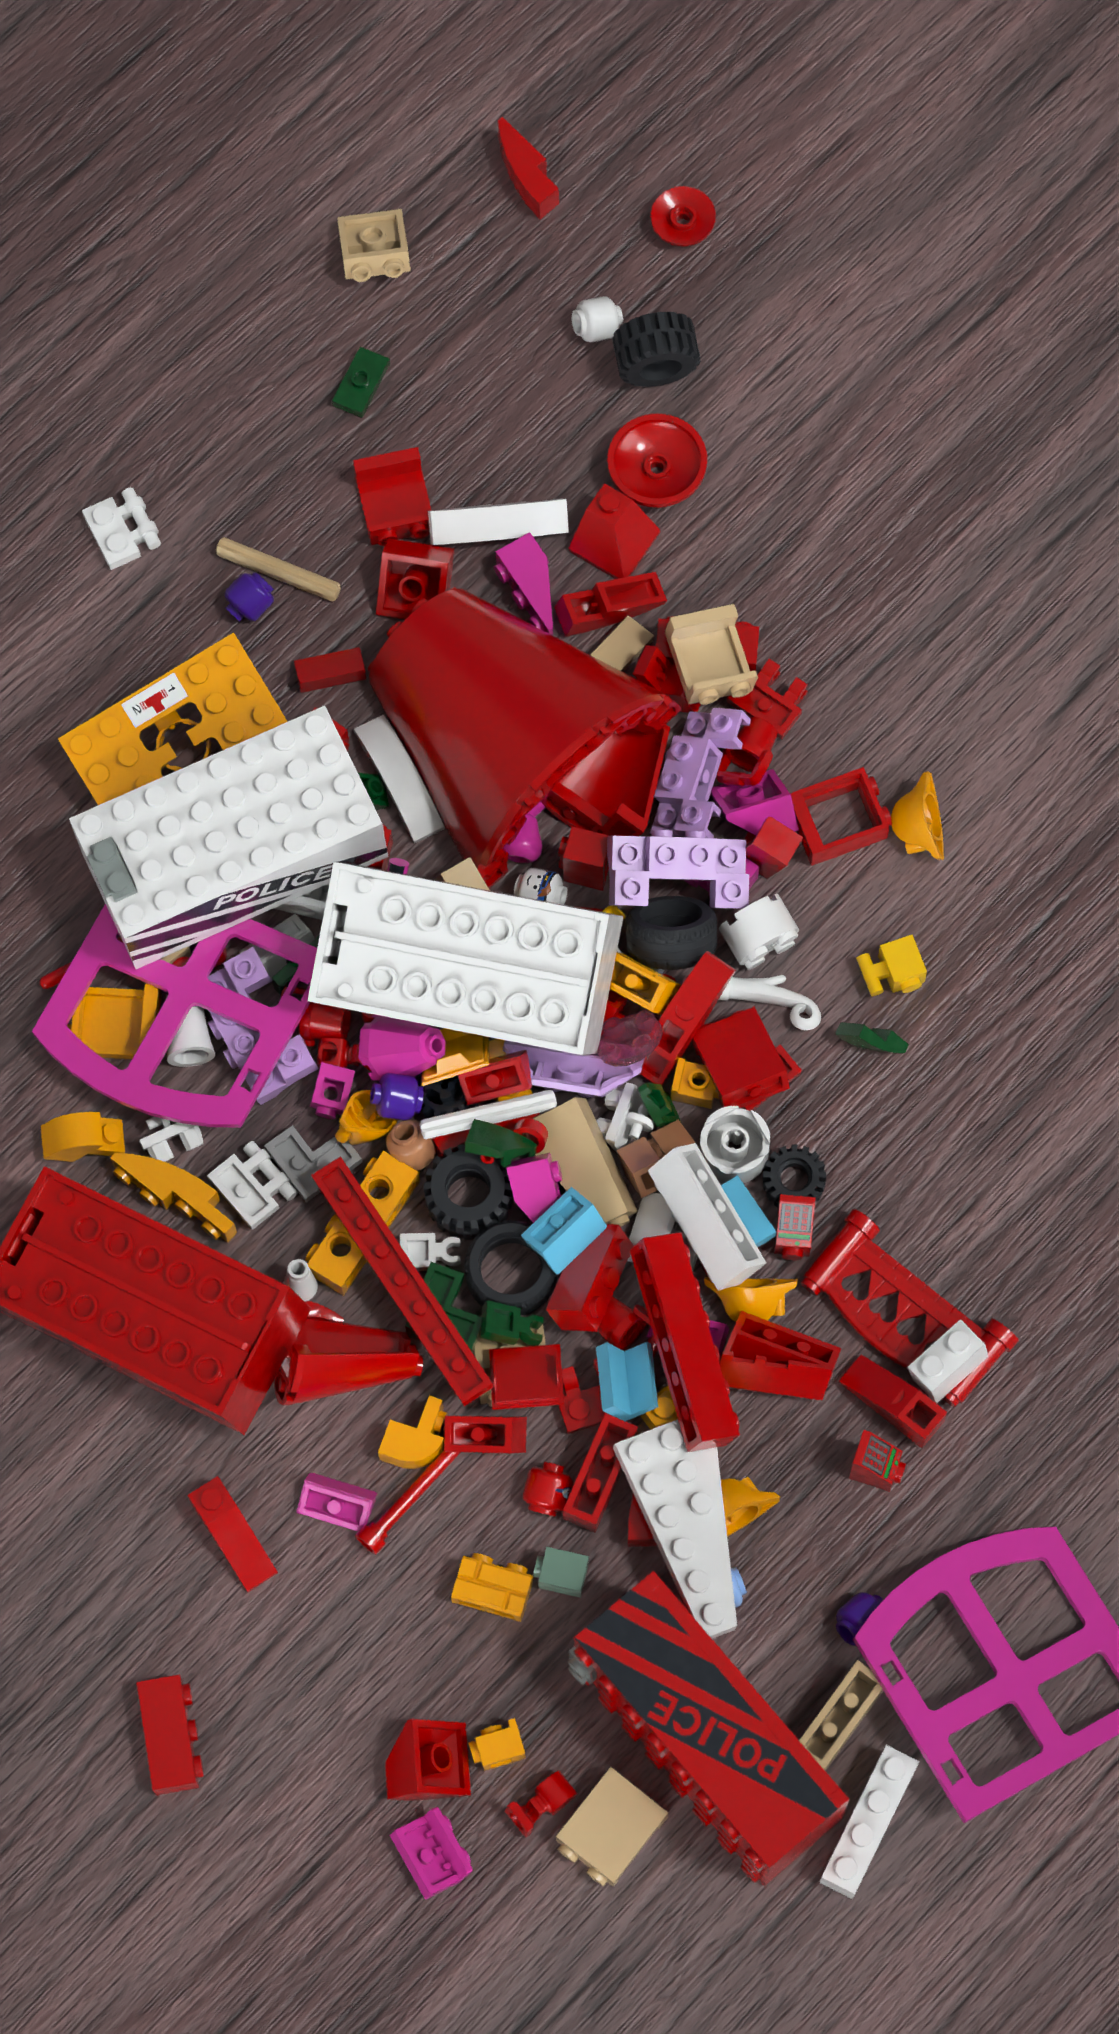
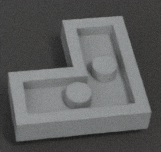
[264,1125,362,1203]

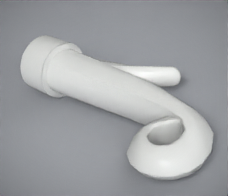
[719,975,821,1030]

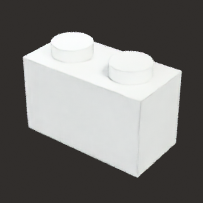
[908,1319,989,1404]

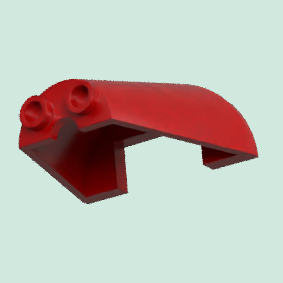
[541,720,670,836]
[273,1317,423,1405]

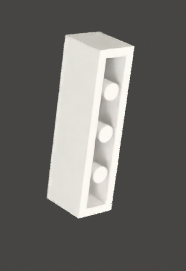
[648,1143,766,1291]
[820,1745,919,1899]

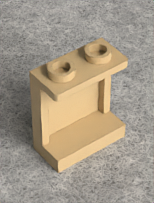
[665,604,758,705]
[556,1767,669,1887]

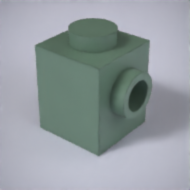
[533,1547,589,1598]

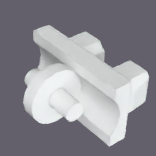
[596,1082,655,1152]
[139,1117,204,1162]

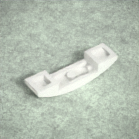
[353,714,445,844]

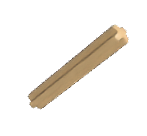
[216,537,341,601]

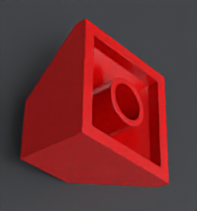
[568,483,661,579]
[385,1719,471,1801]

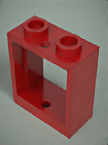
[790,767,892,866]

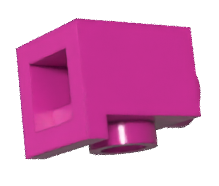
[309,1062,355,1119]

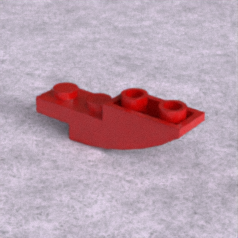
[640,951,736,1086]

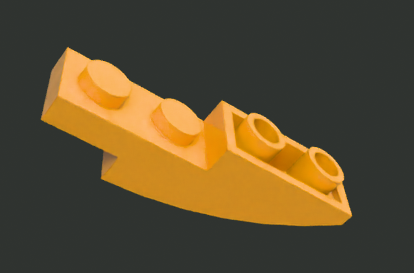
[111,1153,237,1243]

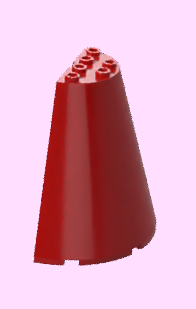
[368,587,682,889]

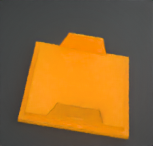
[422,1028,489,1086]

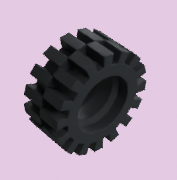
[763,1144,826,1208]

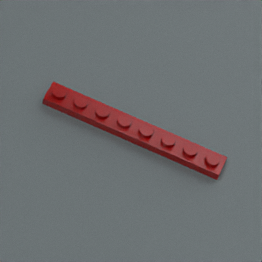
[311,1156,494,1406]

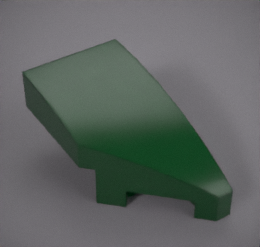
[835,1022,909,1053]
[638,1083,682,1128]
[465,1119,537,1167]

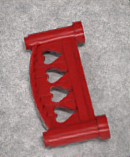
[801,1208,1019,1407]

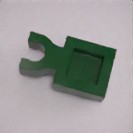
[481,1300,544,1346]

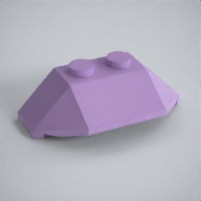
[503,1040,646,1097]

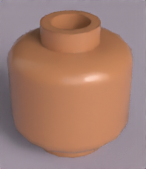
[386,1120,436,1171]

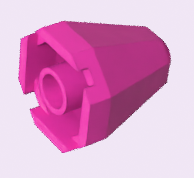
[358,1014,446,1081]

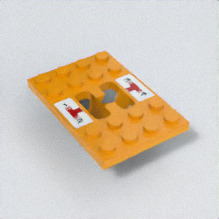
[58,632,288,805]

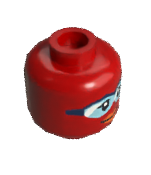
[522,1461,573,1516]

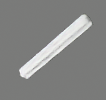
[420,1090,557,1139]

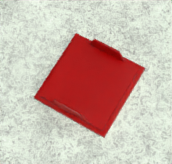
[489,1344,564,1410]

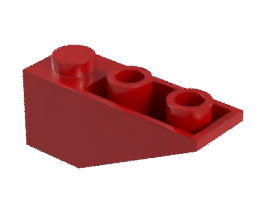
[839,1354,947,1448]

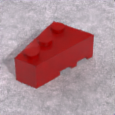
[719,1311,842,1400]

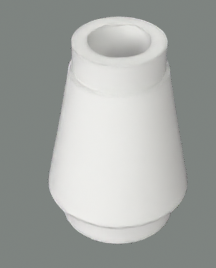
[283,1259,318,1302]

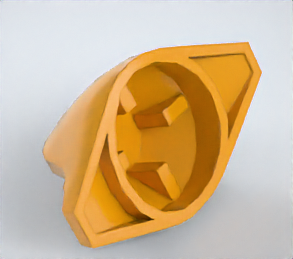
[891,771,944,860]
[335,1090,398,1145]
[704,1277,798,1322]
[721,1477,780,1537]

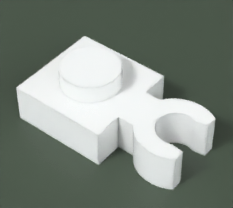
[400,1233,461,1271]

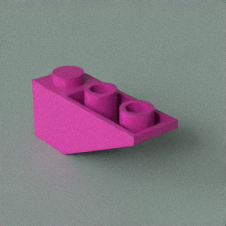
[494,532,553,635]
[506,1152,563,1223]

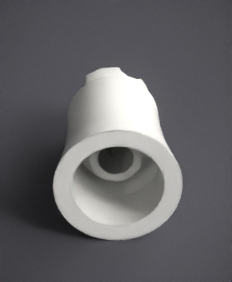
[166,995,215,1067]

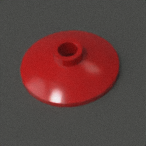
[651,186,716,246]

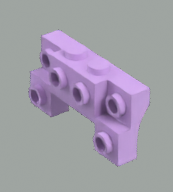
[650,708,751,838]
[607,830,749,909]
[208,947,319,1105]

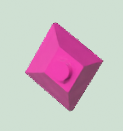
[710,769,799,835]

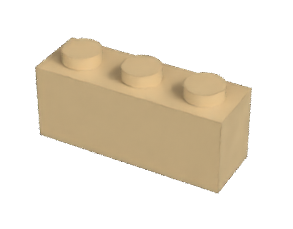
[799,1660,883,1771]

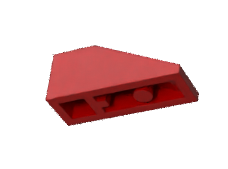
[187,1476,278,1592]

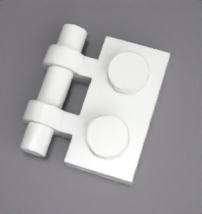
[82,487,161,570]
[207,1141,298,1230]

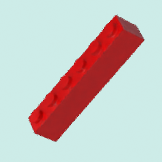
[630,1232,740,1452]

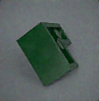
[405,1262,482,1355]

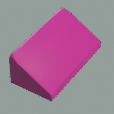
[296,1473,377,1531]

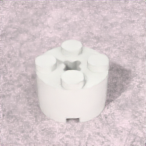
[719,894,799,970]
[699,1106,770,1184]

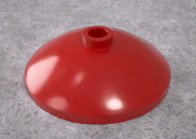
[607,414,707,507]

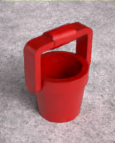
[716,717,778,786]
[277,987,351,1046]
[597,1296,658,1358]

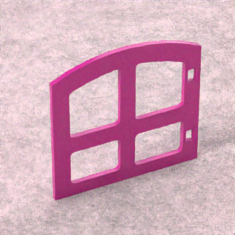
[32,904,317,1128]
[853,1527,1119,1823]

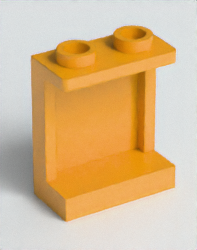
[67,984,162,1059]

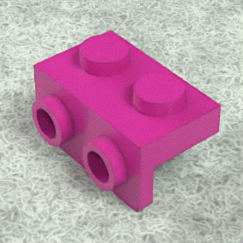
[390,1807,473,1900]

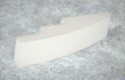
[428,499,569,545]

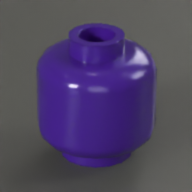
[224,571,274,621]
[370,1073,424,1121]
[836,1592,883,1646]

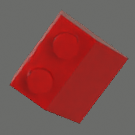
[376,538,454,619]

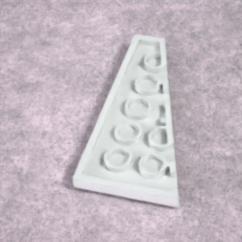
[613,1420,737,1639]

